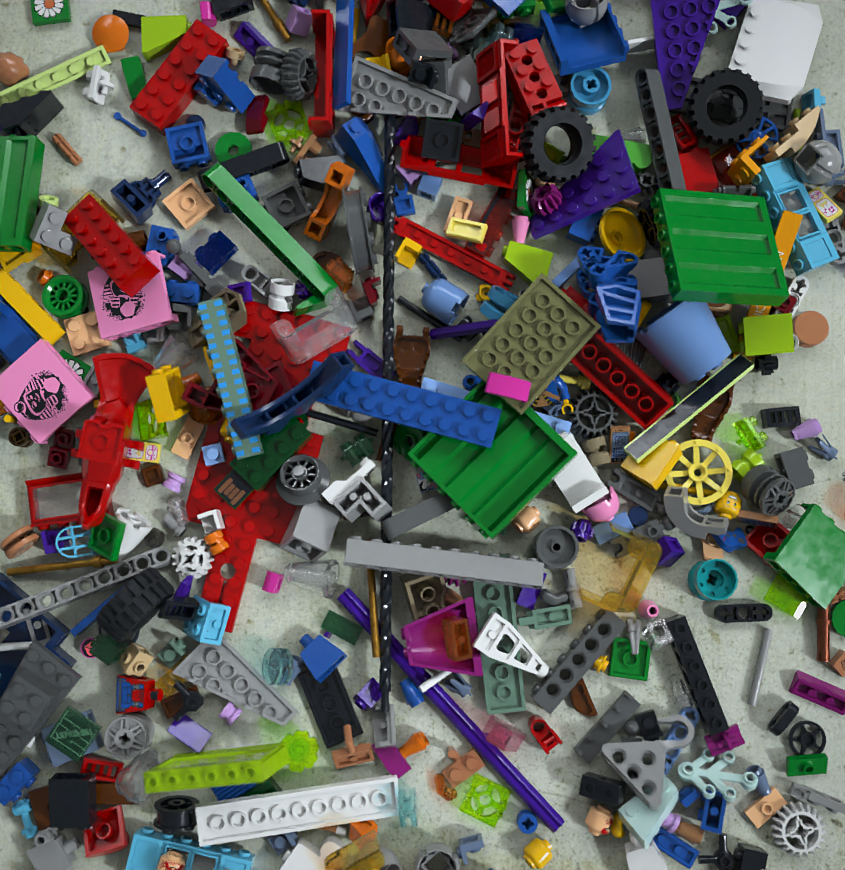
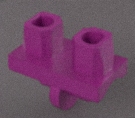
[704,724,745,757]

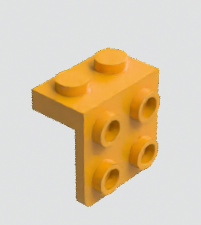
[727,135,769,186]

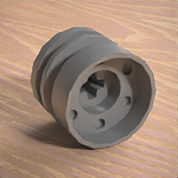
[104,711,155,760]

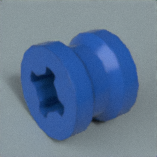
[516,809,538,834]

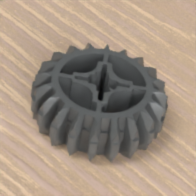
[280,48,318,102]
[566,388,619,439]

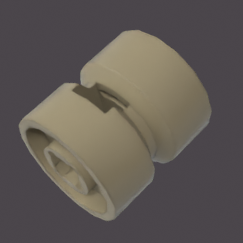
[580,436,612,467]

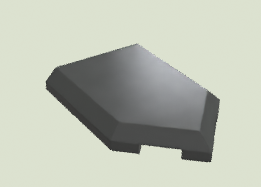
[449,8,498,46]

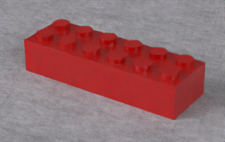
[129,19,229,137]
[64,194,160,298]
[570,331,674,430]

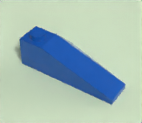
[335,117,396,193]

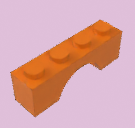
[303,161,355,242]

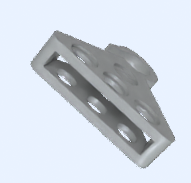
[601,714,694,810]

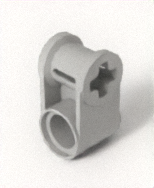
[241,265,273,299]

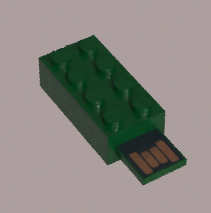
[214,414,314,510]

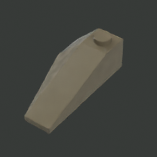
[399,573,446,621]

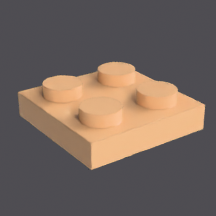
[162,178,216,231]
[63,311,112,357]

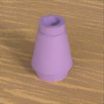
[790,418,822,441]

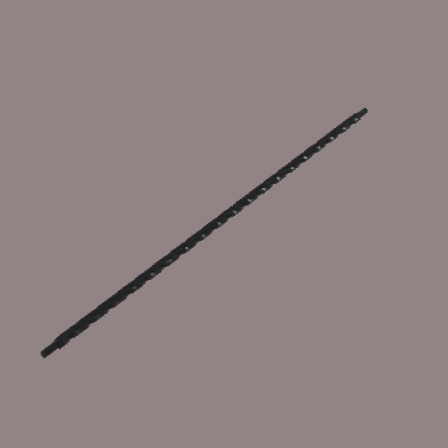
[379,115,396,713]

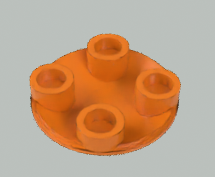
[92,14,129,53]

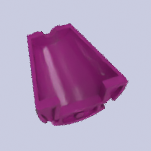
[401,596,483,676]

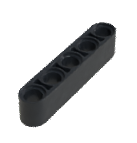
[197,141,290,193]

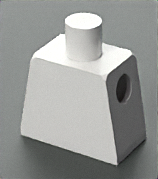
[624,832,668,870]

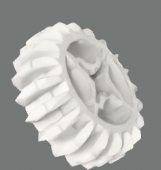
[770,801,827,858]

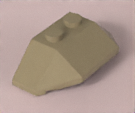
[187,288,247,348]

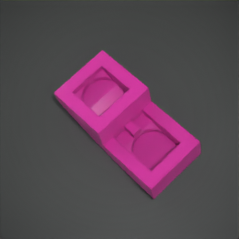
[484,372,531,402]

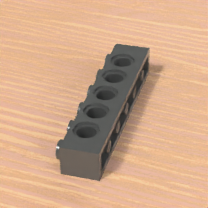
[530,607,627,714]

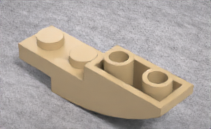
[763,105,820,163]

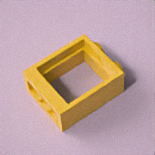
[145,364,191,423]

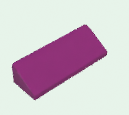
[789,670,845,715]

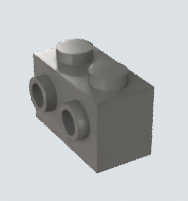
[774,447,815,490]

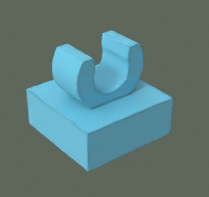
[801,88,826,111]
[121,333,148,355]

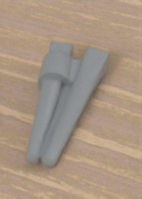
[626,617,641,655]

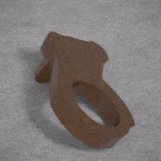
[352,15,389,58]

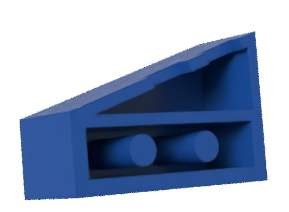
[195,55,255,114]

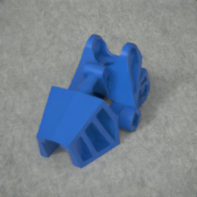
[576,246,641,343]

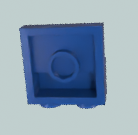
[165,121,212,172]

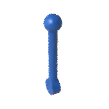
[114,112,146,137]

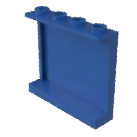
[539,3,629,76]

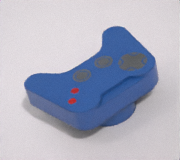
[710,527,747,553]

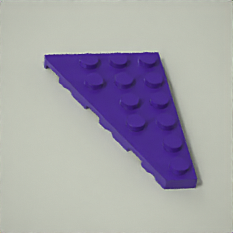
[649,0,720,111]
[529,129,641,240]

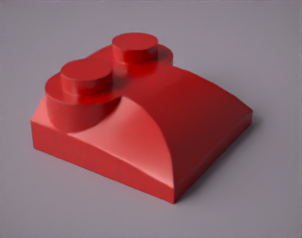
[745,522,790,569]
[83,805,130,858]

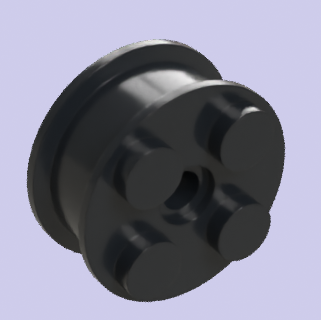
[153,795,199,834]

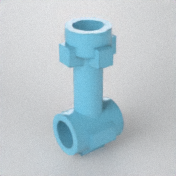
[12,799,38,839]

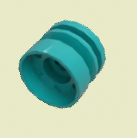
[687,559,738,601]

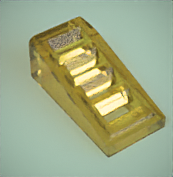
[155,654,188,698]

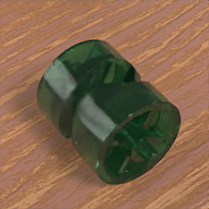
[339,432,375,467]

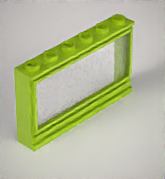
[143,742,289,794]

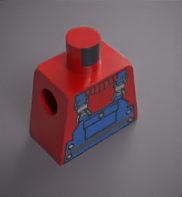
[116,674,163,714]

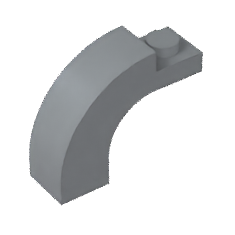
[664,486,729,539]

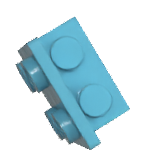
[183,595,231,645]

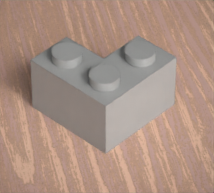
[29,201,78,256]
[333,476,393,523]

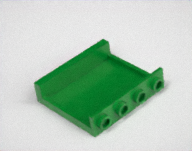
[763,503,845,609]

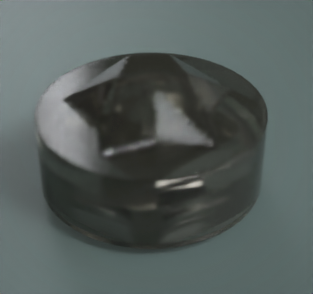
[144,528,165,548]

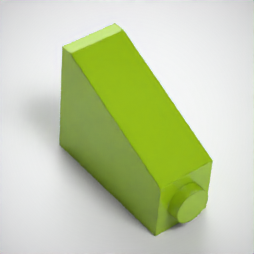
[141,15,192,61]
[501,240,554,285]

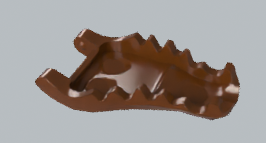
[393,325,431,388]
[691,372,735,442]

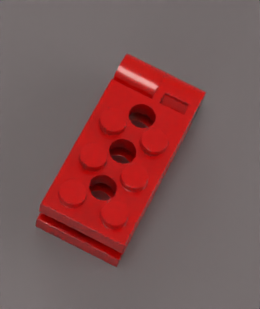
[505,38,567,122]

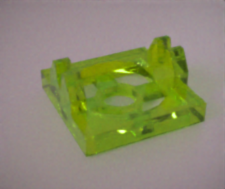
[265,100,313,146]
[136,398,169,441]
[459,772,512,828]

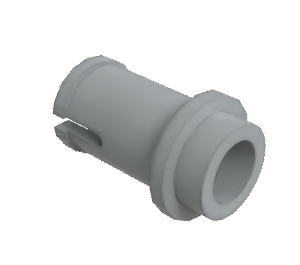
[162,513,187,537]

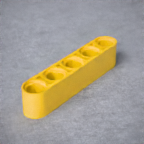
[0,267,66,346]

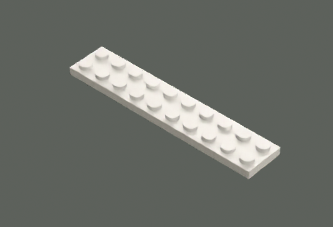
[195,775,400,847]

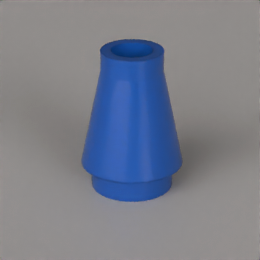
[399,677,425,709]

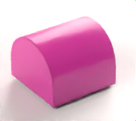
[199,1,217,28]
[262,570,284,594]

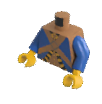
[530,375,573,415]

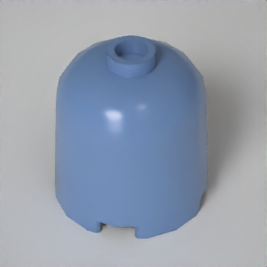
[421,278,470,326]

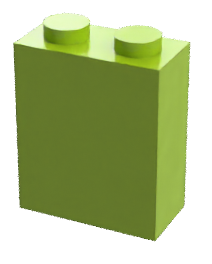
[738,313,795,357]

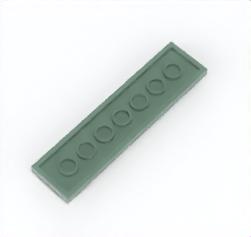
[473,553,526,715]

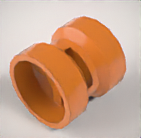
[203,529,230,556]

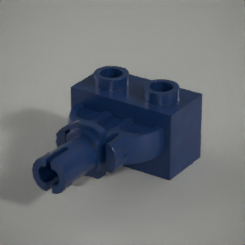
[110,169,172,226]

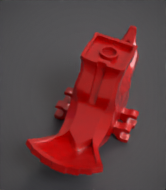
[70,353,155,530]

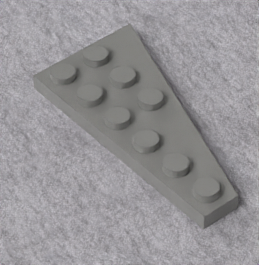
[335,55,459,119]
[172,637,298,727]

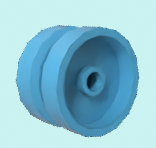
[567,67,612,115]
[479,285,519,321]

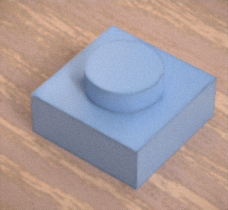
[201,443,226,467]

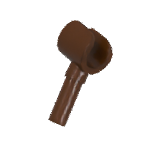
[350,112,374,124]

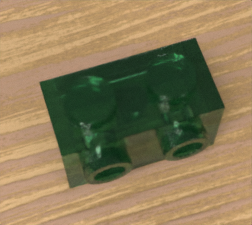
[89,634,129,666]

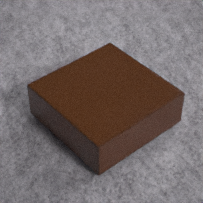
[141,463,166,488]

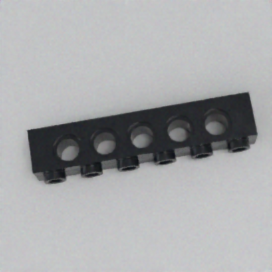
[662,614,730,736]

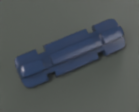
[418,252,447,280]

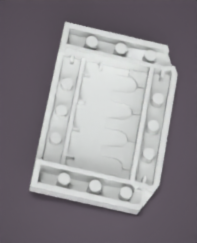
[722,0,823,105]

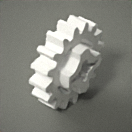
[171,536,214,579]

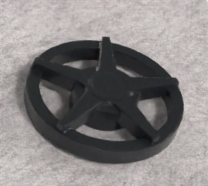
[788,720,826,755]

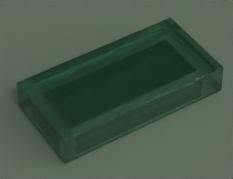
[320,610,363,645]

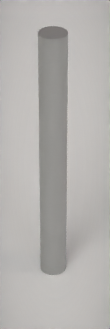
[748,628,773,706]

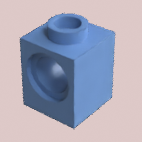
[417,172,443,202]

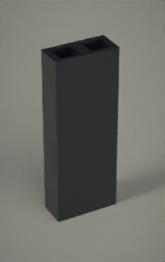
[112,9,145,29]

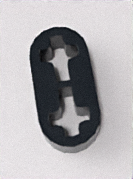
[767,701,799,736]

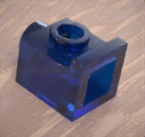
[512,22,544,44]

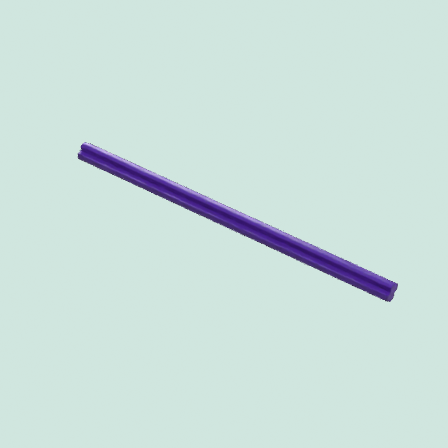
[337,588,564,833]

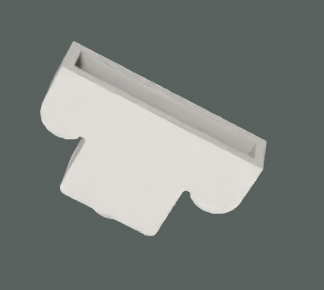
[279,836,351,870]

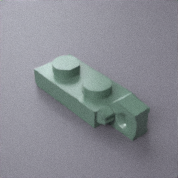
[517,604,573,630]

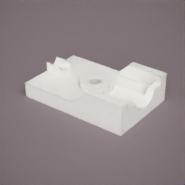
[322,457,377,506]

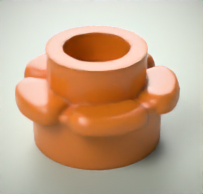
[37,269,54,287]

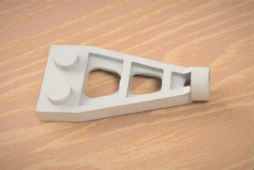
[472,612,549,679]

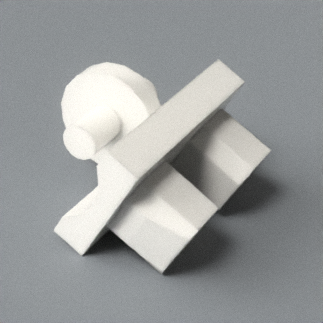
[82,65,114,105]

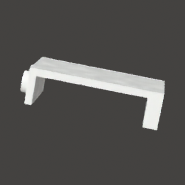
[554,431,609,513]

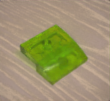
[763,573,808,620]

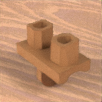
[289,134,322,167]

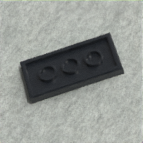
[298,667,363,749]

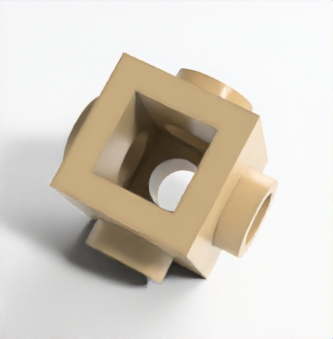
[118,642,154,677]

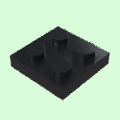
[421,118,464,163]

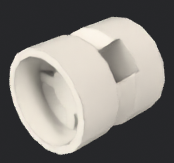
[268,278,296,312]

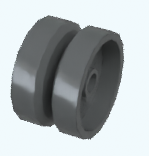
[531,525,579,570]

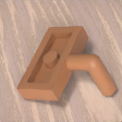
[332,724,375,769]
[442,746,485,789]

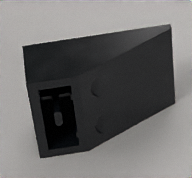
[0,90,64,136]

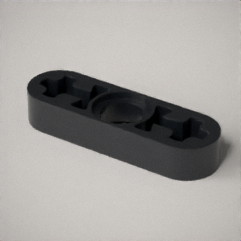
[714,603,773,623]

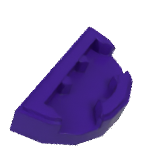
[394,116,419,145]

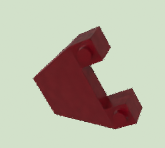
[181,337,279,411]

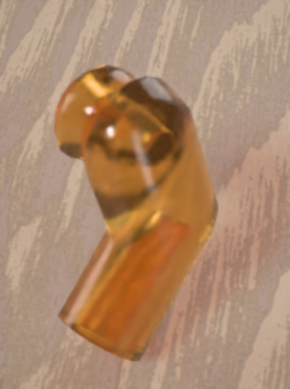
[434,773,457,801]

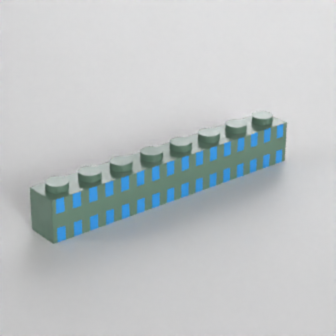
[196,297,264,459]

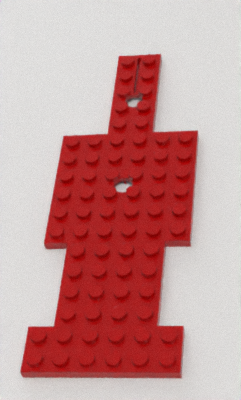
[182,301,353,633]

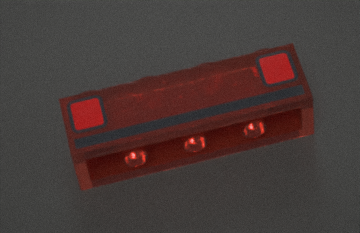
[464,187,518,259]

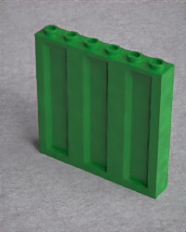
[0,134,45,252]
[651,188,790,306]
[407,380,578,540]

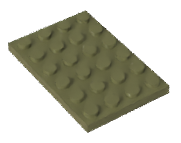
[461,273,601,415]

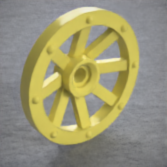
[665,439,733,505]

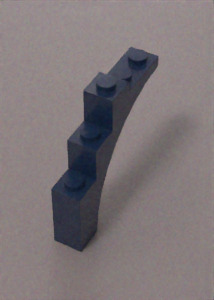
[230,351,355,440]

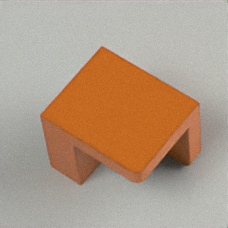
[349,820,378,851]

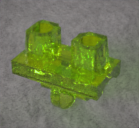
[733,416,769,451]

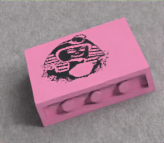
[87,250,179,341]
[0,339,98,444]

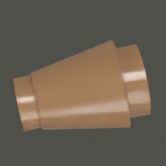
[674,821,704,845]

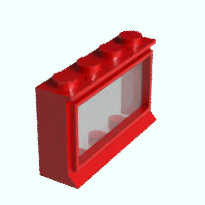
[25,472,114,531]

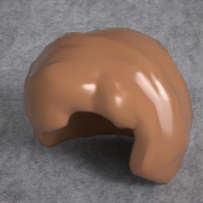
[0,51,30,87]

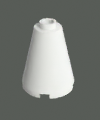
[114,508,153,563]

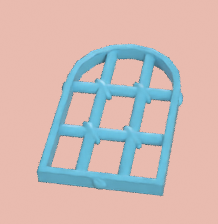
[55,525,98,558]

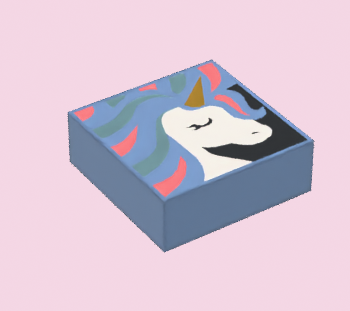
[416,472,438,493]

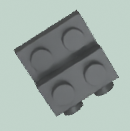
[261,181,314,229]

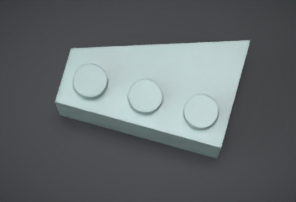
[618,774,679,851]

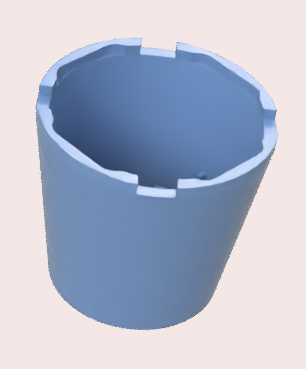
[635,301,732,385]

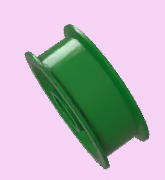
[42,275,89,320]

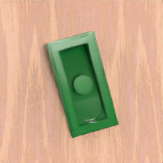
[121,55,147,100]
[293,294,334,317]

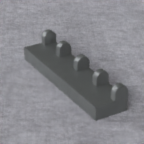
[573,690,641,763]

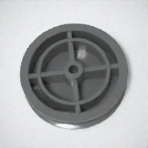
[342,186,378,275]

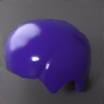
[366,192,384,223]

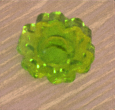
[281,729,320,772]

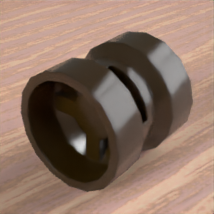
[8,427,34,448]

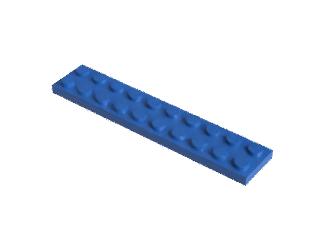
[309,361,502,449]

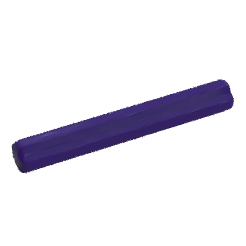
[429,319,497,340]

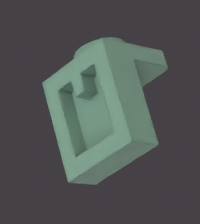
[157,638,188,669]

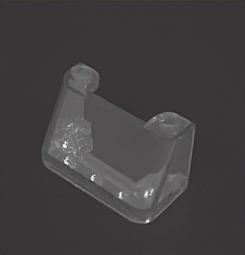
[269,287,357,364]

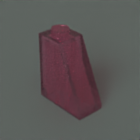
[483,714,526,752]

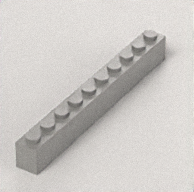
[343,536,544,589]

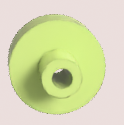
[39,195,59,207]

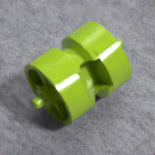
[731,448,765,483]

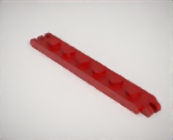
[394,216,517,291]

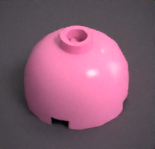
[582,486,619,522]

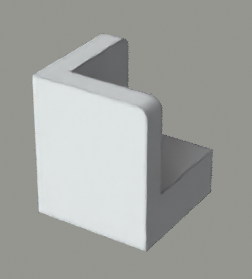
[197,509,225,534]

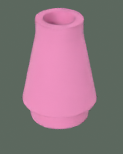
[511,216,530,244]
[638,599,659,619]

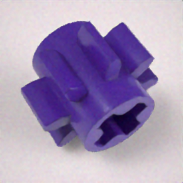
[295,280,313,300]
[570,519,595,543]

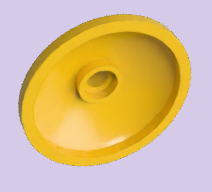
[599,207,646,262]

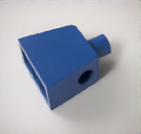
[299,634,347,683]

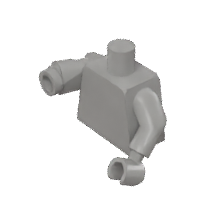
[26,827,81,870]

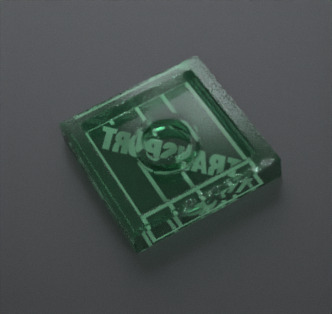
[45,705,102,763]

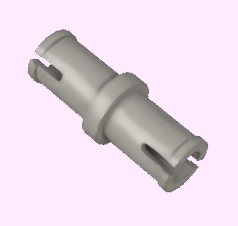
[562,568,583,609]

